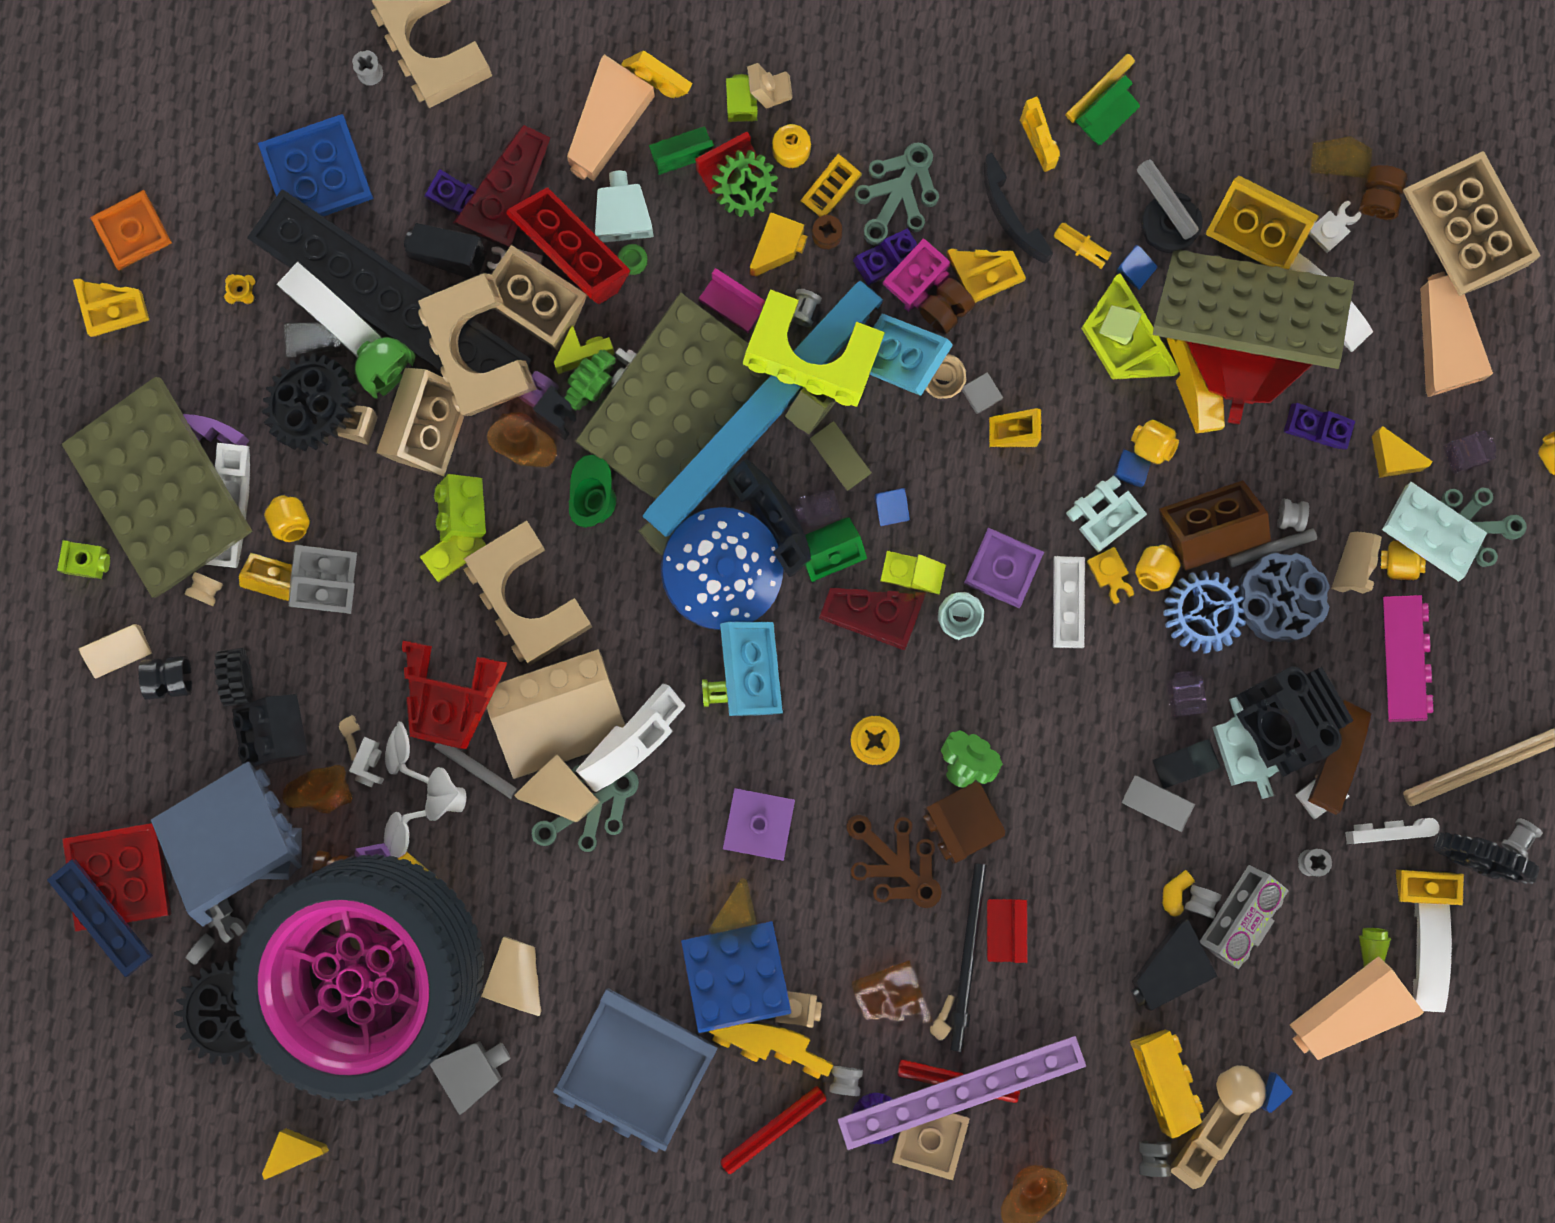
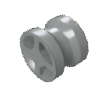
[1277,498,1309,532]
[1184,885,1222,919]
[829,1066,863,1096]

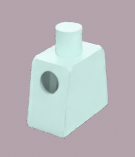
[595,170,654,243]

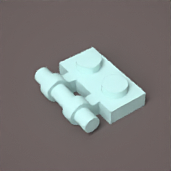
[1066,476,1147,553]

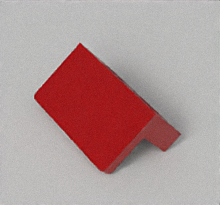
[695,132,758,195]
[987,899,1028,963]

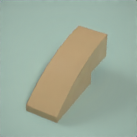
[1171,1098,1251,1189]

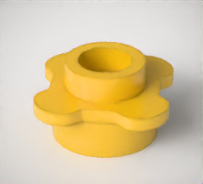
[224,274,256,304]

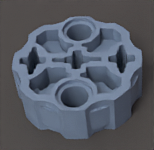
[1237,552,1330,643]

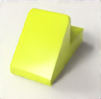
[554,325,615,374]
[880,551,946,595]

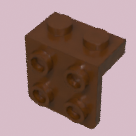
[923,782,1005,864]

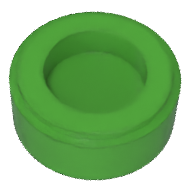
[618,244,648,275]

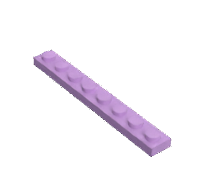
[837,1036,1087,1150]

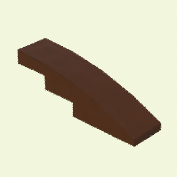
[1308,700,1372,815]

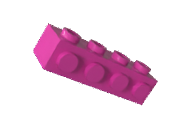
[1383,595,1433,722]

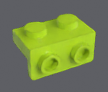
[434,474,486,541]

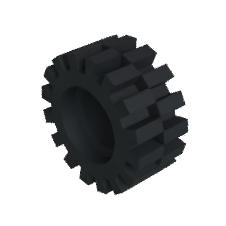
[214,648,253,706]

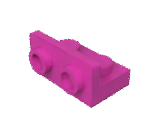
[883,238,950,312]

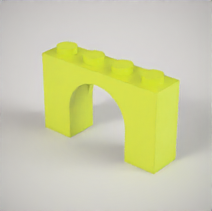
[743,289,885,407]

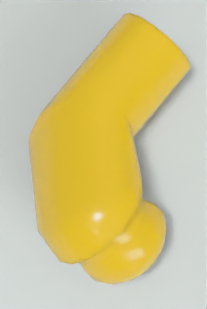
[1162,870,1195,917]

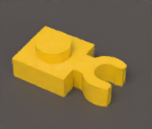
[1087,547,1134,604]

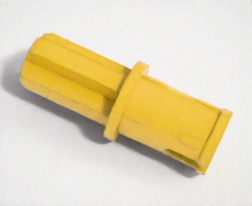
[1054,223,1112,269]

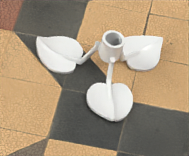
[384,721,466,858]

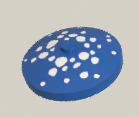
[661,507,783,630]

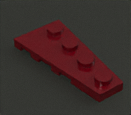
[452,125,550,248]

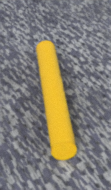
[1065,54,1135,123]

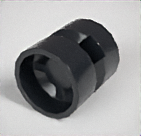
[138,656,193,700]

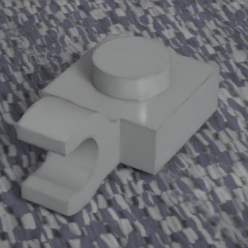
[208,898,246,943]

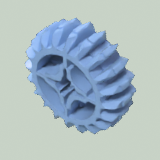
[1163,571,1246,654]

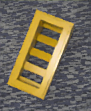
[800,154,862,217]

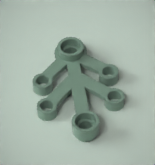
[854,143,939,246]
[1441,488,1527,567]
[532,765,639,852]

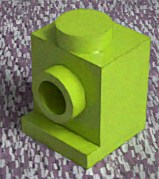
[726,74,757,122]
[57,540,110,579]

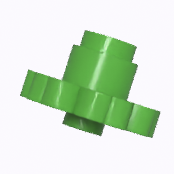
[941,730,1003,788]

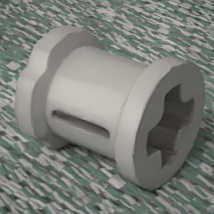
[352,50,383,85]
[792,289,822,327]
[1501,818,1543,858]
[1298,848,1332,877]

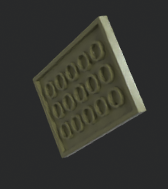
[1152,251,1354,369]
[575,293,771,500]
[62,377,253,598]

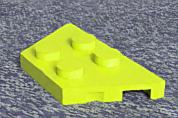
[1081,273,1179,379]

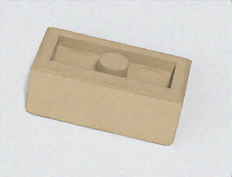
[79,624,152,679]

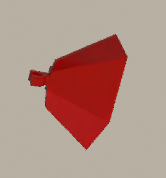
[1185,341,1313,425]

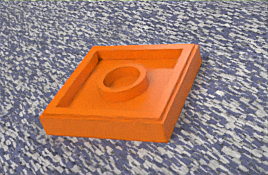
[90,190,172,270]

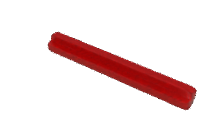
[897,1060,1020,1103]
[720,1086,827,1174]

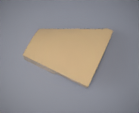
[1331,532,1382,594]
[514,755,600,822]
[481,936,542,1016]

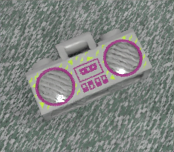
[1200,865,1289,969]

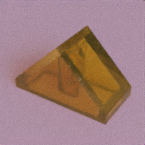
[1311,136,1372,178]
[708,878,757,934]

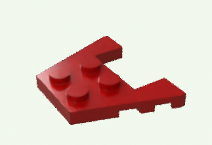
[402,641,507,749]

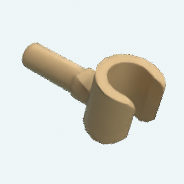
[339,715,360,761]
[930,995,955,1040]

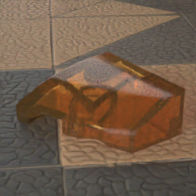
[852,960,933,1023]

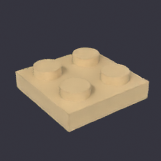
[891,1113,970,1180]

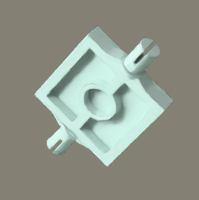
[1212,697,1279,799]

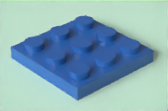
[258,114,374,216]
[681,921,791,1033]

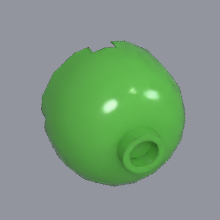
[355,337,415,398]

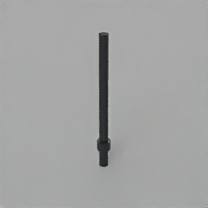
[950,863,987,1052]

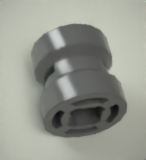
[1139,1141,1171,1177]

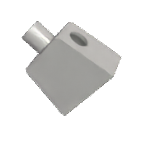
[430,1041,511,1115]

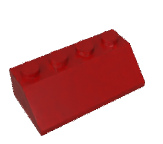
[506,187,631,305]

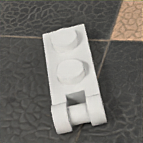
[1345,818,1439,844]

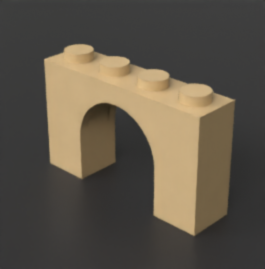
[370,0,492,108]
[418,273,537,416]
[464,521,592,665]

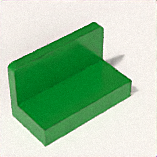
[1075,75,1140,145]
[649,126,714,175]
[805,517,868,582]

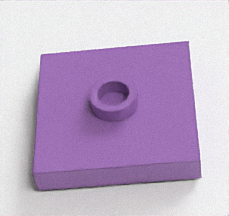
[964,528,1044,608]
[723,788,795,861]

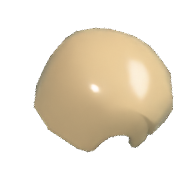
[925,353,966,399]
[1216,1066,1267,1115]

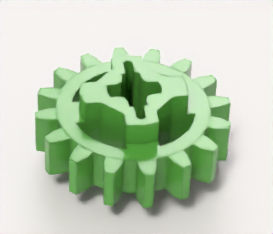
[712,150,778,217]
[565,350,616,411]

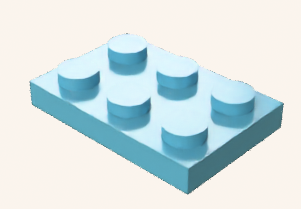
[869,313,953,396]
[720,622,783,716]

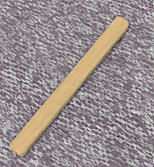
[1403,728,1555,806]

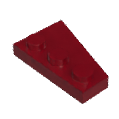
[819,588,926,650]

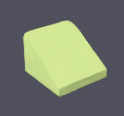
[1099,305,1142,345]

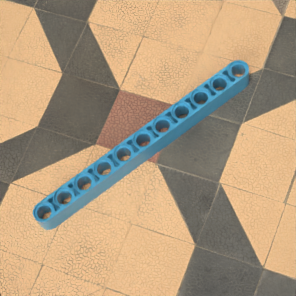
[643,281,883,537]

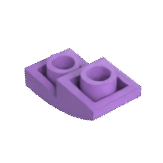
[183,414,249,446]

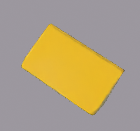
[239,553,292,601]
[1396,869,1464,905]

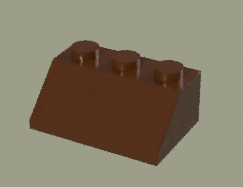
[1159,480,1271,570]

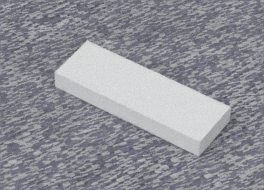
[1053,556,1085,648]

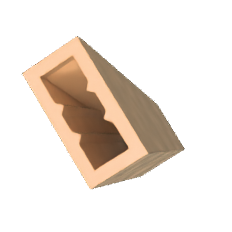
[567,54,655,181]
[1420,272,1493,397]
[1290,956,1424,1060]

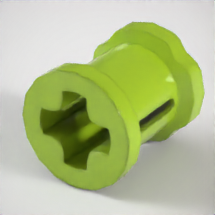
[702,679,728,707]

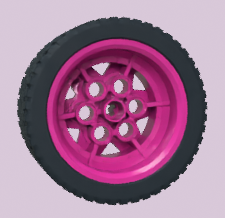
[233,854,484,1101]

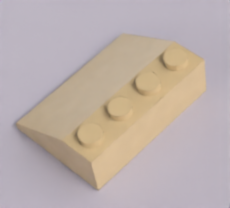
[1403,151,1541,296]
[487,649,625,779]

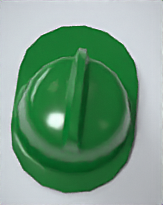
[569,454,617,528]

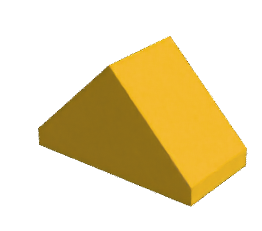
[989,408,1041,447]
[1372,426,1433,478]
[262,1128,329,1180]

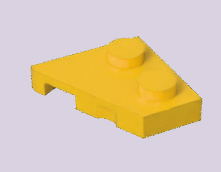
[621,50,693,98]
[1020,96,1060,172]
[946,249,1026,303]
[73,279,149,337]

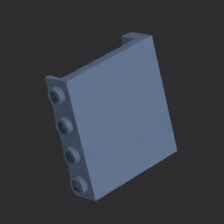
[151,761,302,927]
[553,988,718,1153]

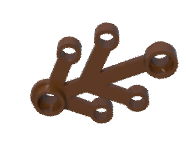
[846,815,942,908]

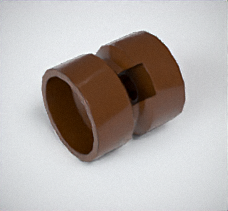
[1359,165,1408,220]
[918,278,975,335]

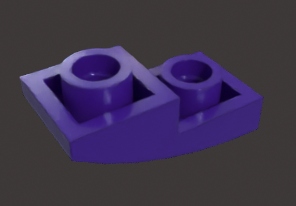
[424,169,477,215]
[853,228,918,286]
[1284,403,1355,450]

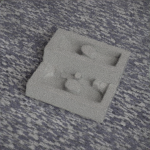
[288,544,357,614]

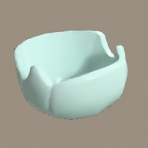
[938,592,984,640]

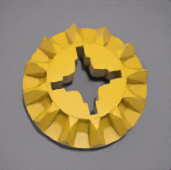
[851,716,900,765]

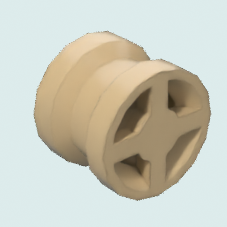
[185,572,223,606]

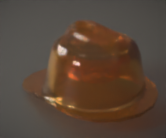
[487,412,557,468]
[282,765,353,814]
[1001,1165,1067,1223]

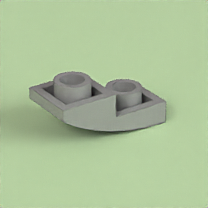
[1122,775,1195,832]

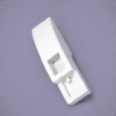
[576,683,685,792]

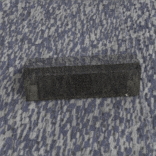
[284,323,347,357]

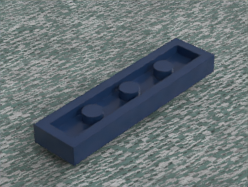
[47,859,153,977]

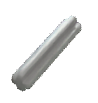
[1137,159,1199,239]

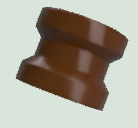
[812,215,842,250]

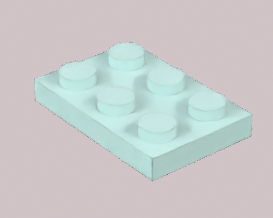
[1382,482,1487,581]

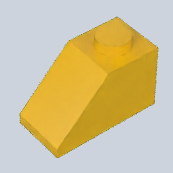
[750,213,808,277]

